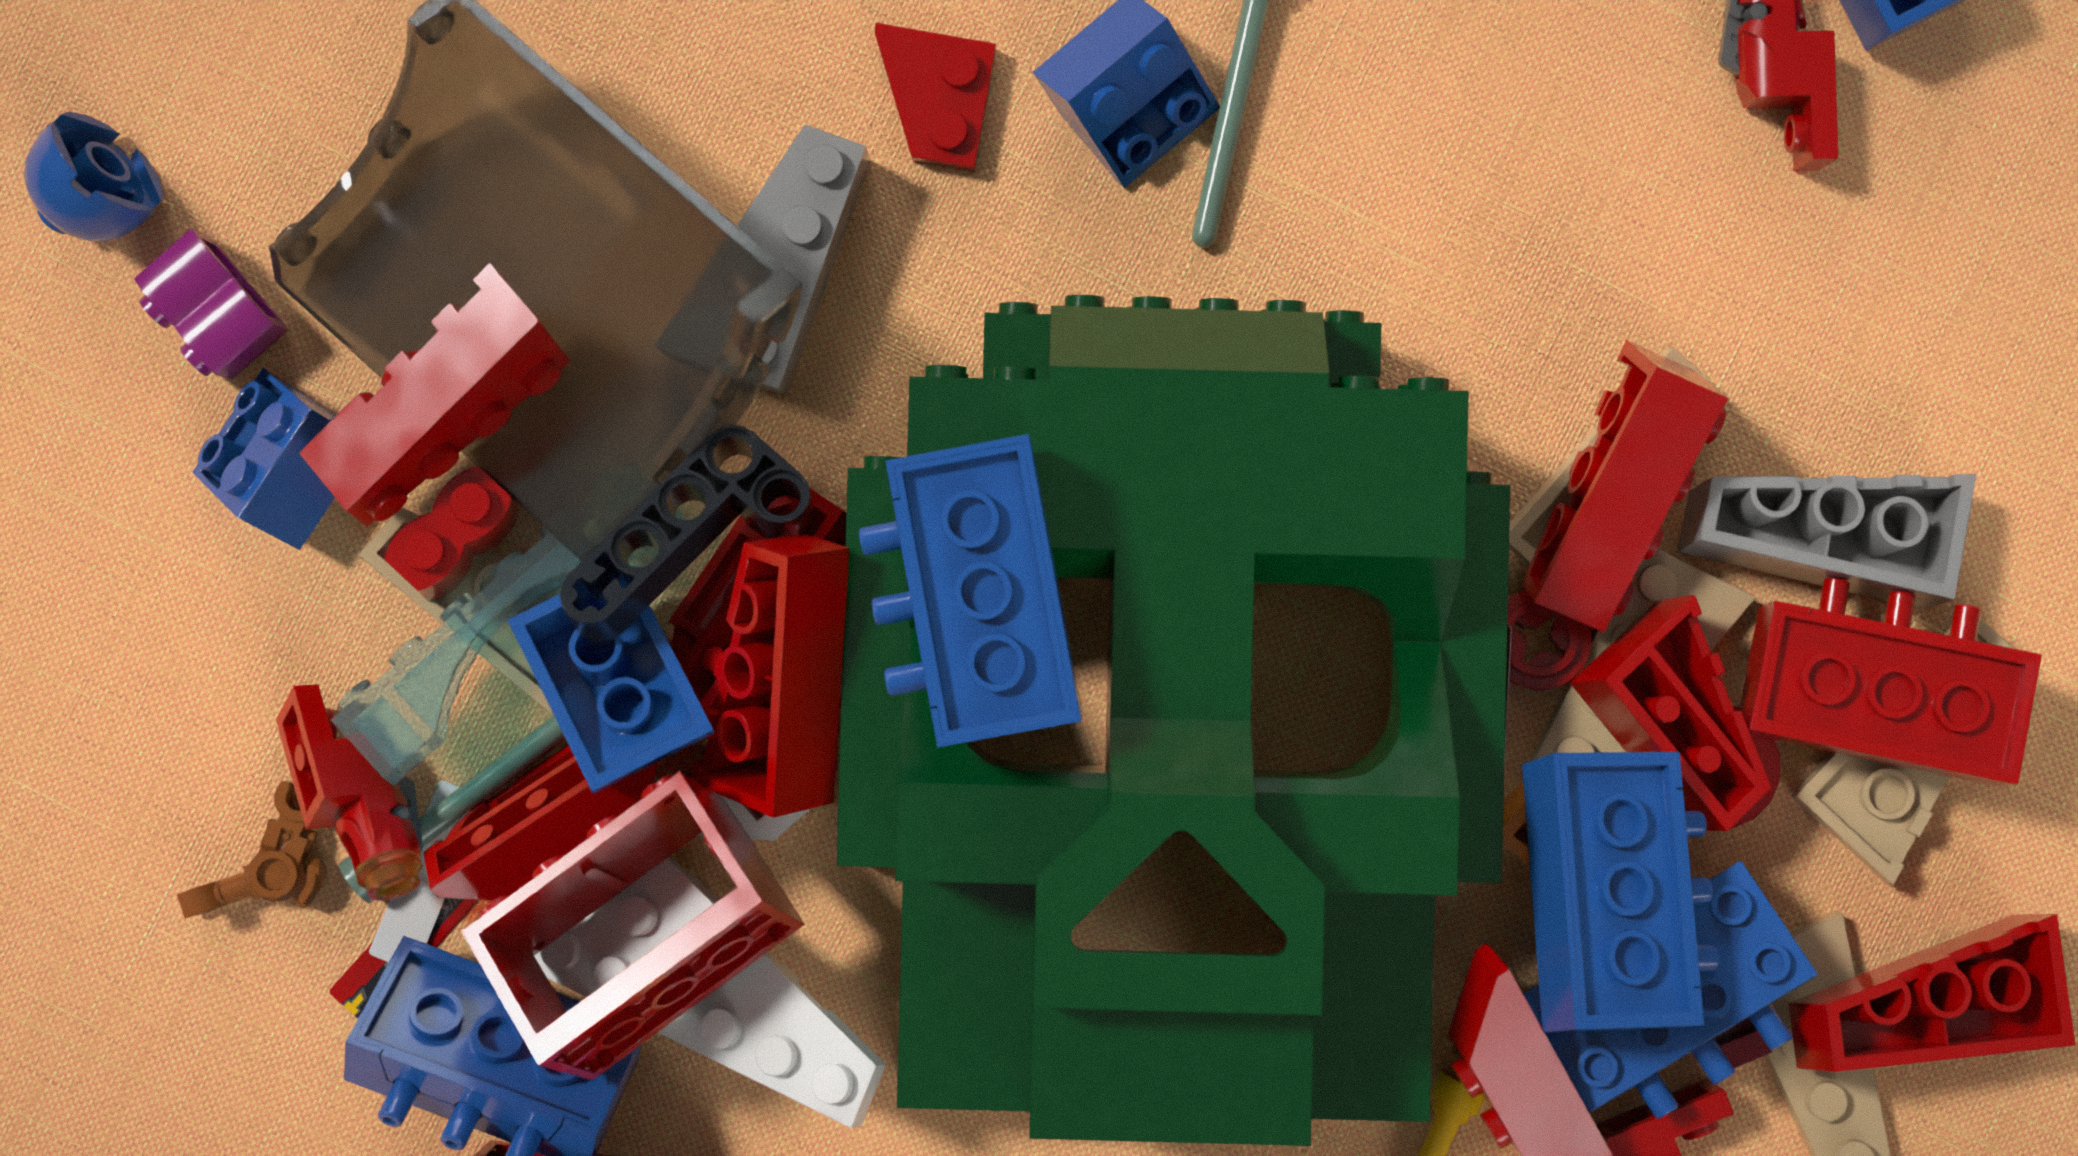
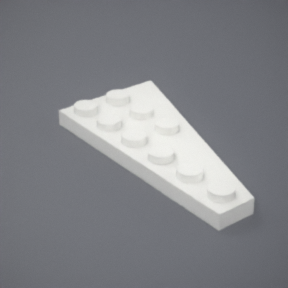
[534,856,886,1128]

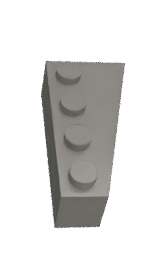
[657,125,871,396]
[1677,474,1977,610]

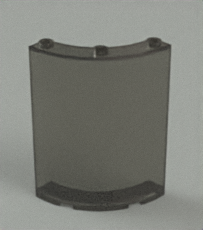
[269,0,803,561]

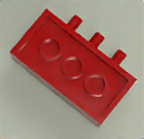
[1739,577,2042,786]

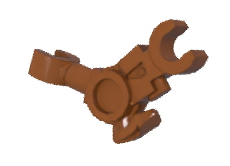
[177,781,327,919]

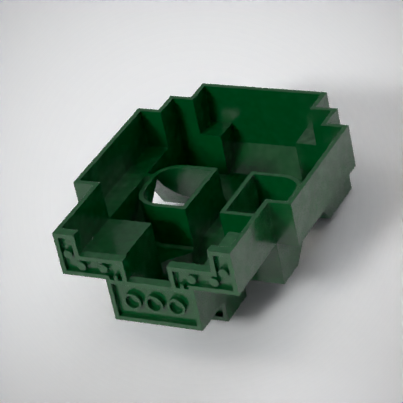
[837,295,1510,1146]

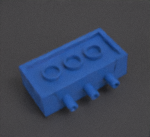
[859,434,1083,748]
[1522,752,1719,1032]
[1523,860,1818,1119]
[344,936,642,1156]

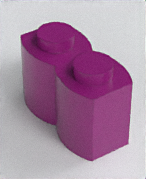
[134,228,289,380]

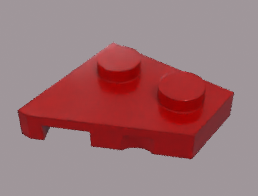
[874,23,997,173]

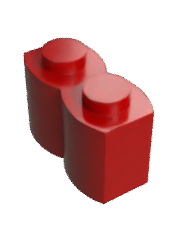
[384,466,520,602]

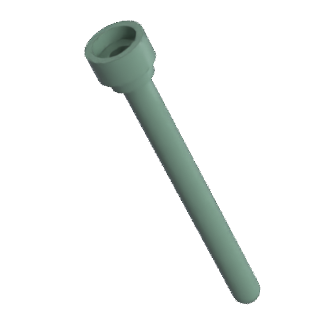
[1192,0,1269,248]
[339,716,565,903]

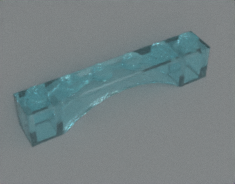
[331,461,686,786]

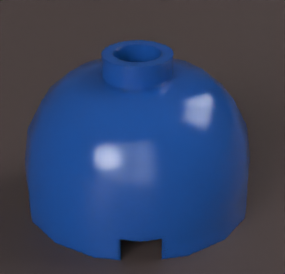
[24,111,164,242]

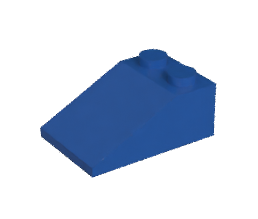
[507,563,715,794]

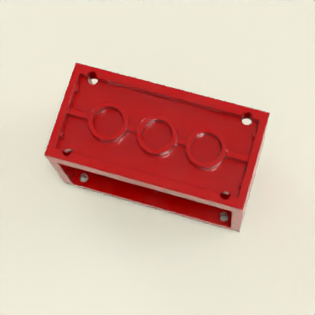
[461,771,805,1080]

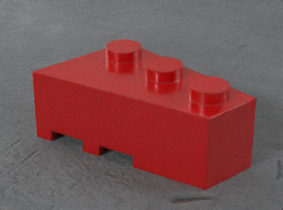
[1570,595,1772,832]

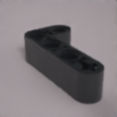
[560,425,816,642]

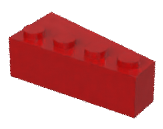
[1522,340,1728,632]
[1788,914,2076,1072]

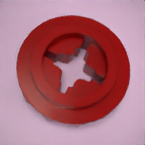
[1507,590,1591,691]

